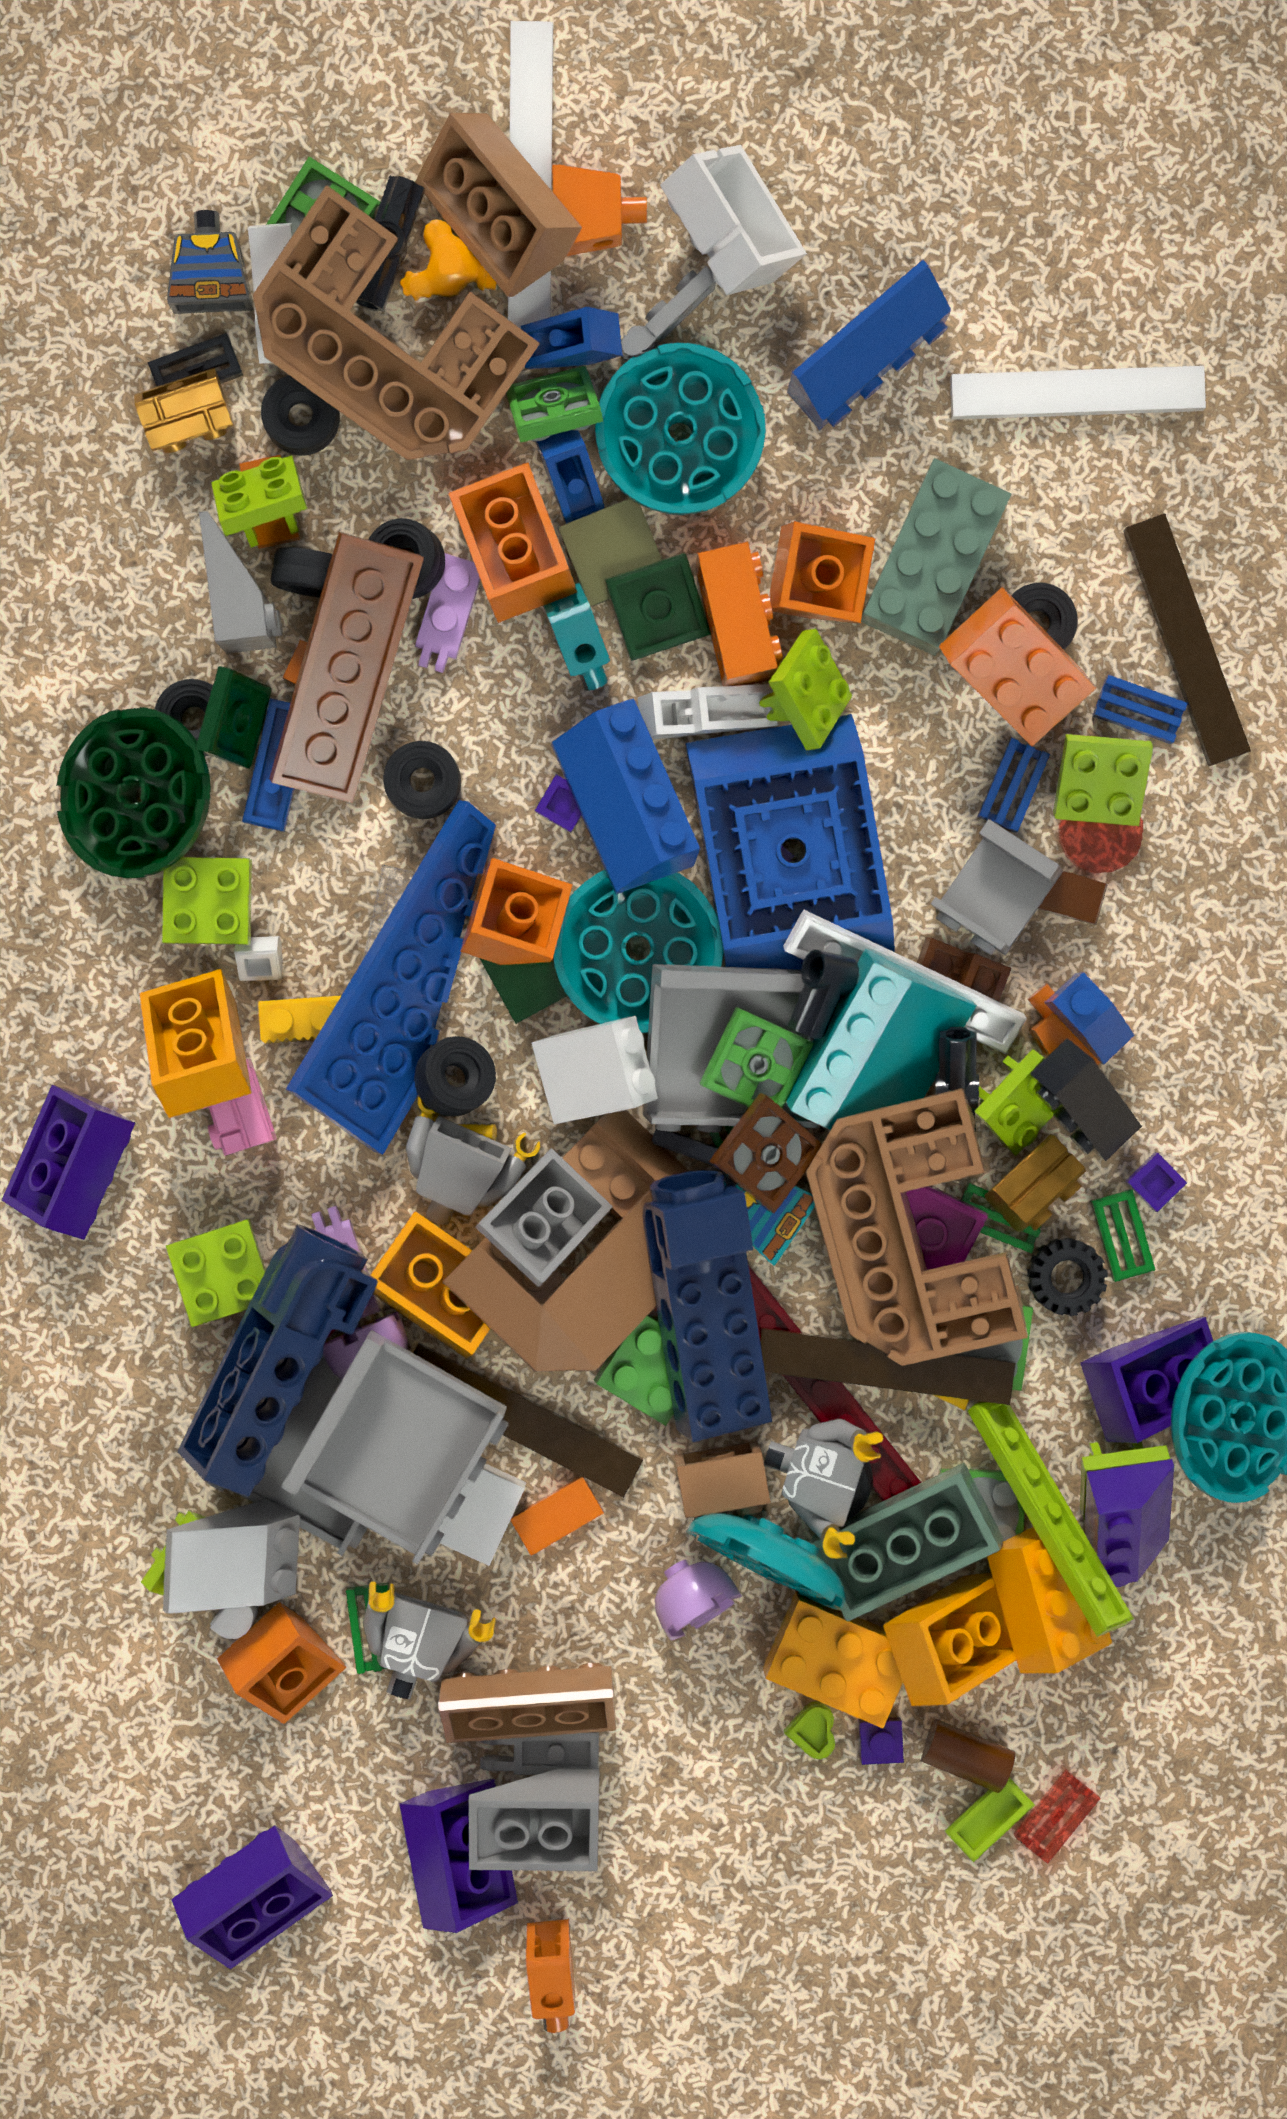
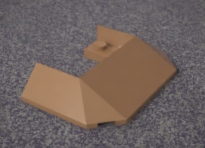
[253,185,540,460]
[806,1088,1028,1366]
[443,1110,690,1372]

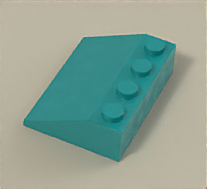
[786,949,977,1130]

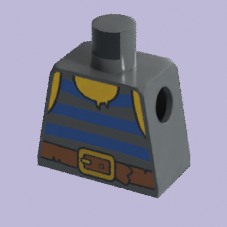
[167,210,254,314]

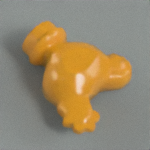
[400,220,497,301]

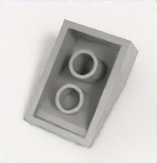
[199,511,283,654]
[475,1148,613,1287]
[163,1499,300,1614]
[469,1769,599,1871]

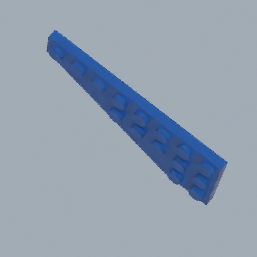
[286,800,496,1155]

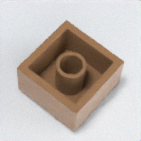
[675,1441,771,1519]

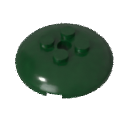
[56,707,211,878]

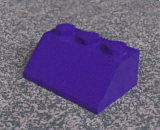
[1,1084,135,1240]
[1085,1459,1174,1587]
[399,1779,518,1933]
[171,1825,333,1970]

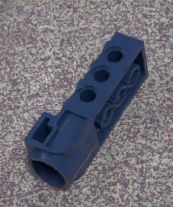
[643,1171,772,1442]
[177,1224,378,1497]

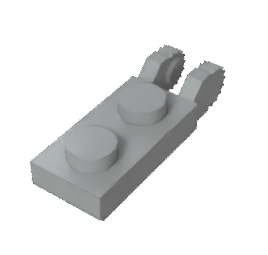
[621,266,716,361]
[480,1732,599,1775]

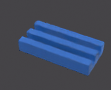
[1092,675,1188,744]
[977,738,1050,833]

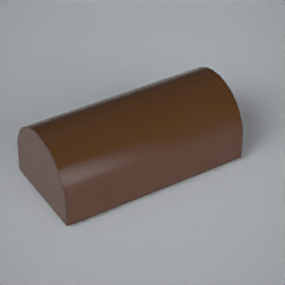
[920,1719,1015,1793]

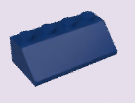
[787,260,951,430]
[551,698,700,894]

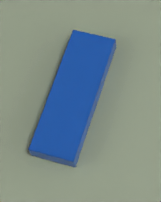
[242,698,295,832]

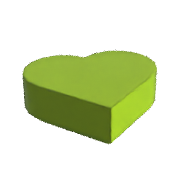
[783,1701,835,1759]

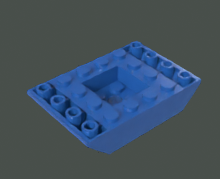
[685,714,895,969]

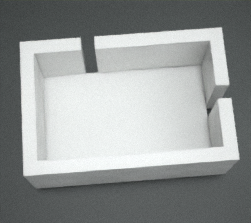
[660,145,807,295]

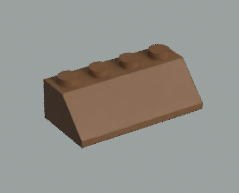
[415,113,582,297]
[439,1663,616,1743]

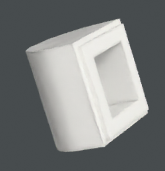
[234,936,283,981]
[210,1606,258,1639]

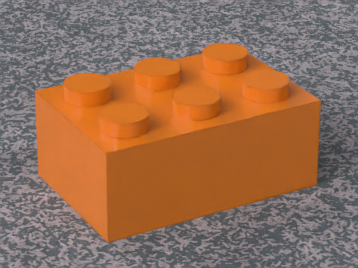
[448,462,577,623]
[695,541,783,686]
[939,587,1096,747]

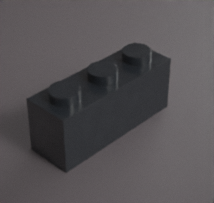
[1030,1038,1142,1161]

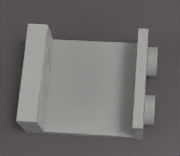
[931,819,1063,955]

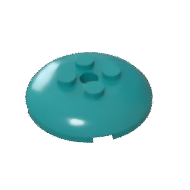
[595,343,766,515]
[553,870,723,1033]
[1171,1332,1287,1503]
[686,1513,846,1610]

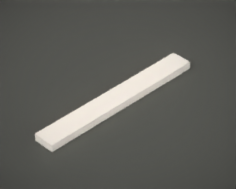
[508,21,553,329]

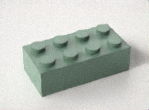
[861,458,1012,656]
[809,1462,1004,1622]

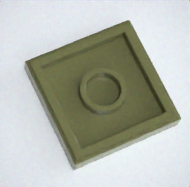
[558,498,662,607]

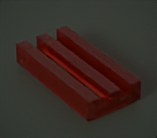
[1014,1769,1101,1864]

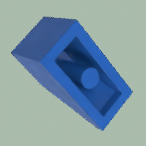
[521,307,623,369]
[536,430,605,524]
[1044,972,1135,1065]

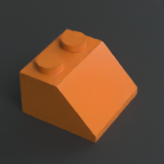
[769,521,876,623]
[460,858,573,965]
[217,1602,347,1724]

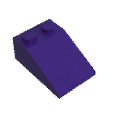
[1080,1317,1214,1443]

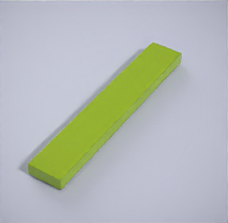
[967,1402,1134,1637]

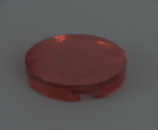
[1059,818,1144,874]

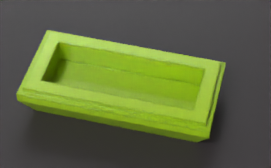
[944,1777,1035,1863]

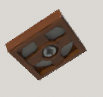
[709,1093,823,1213]

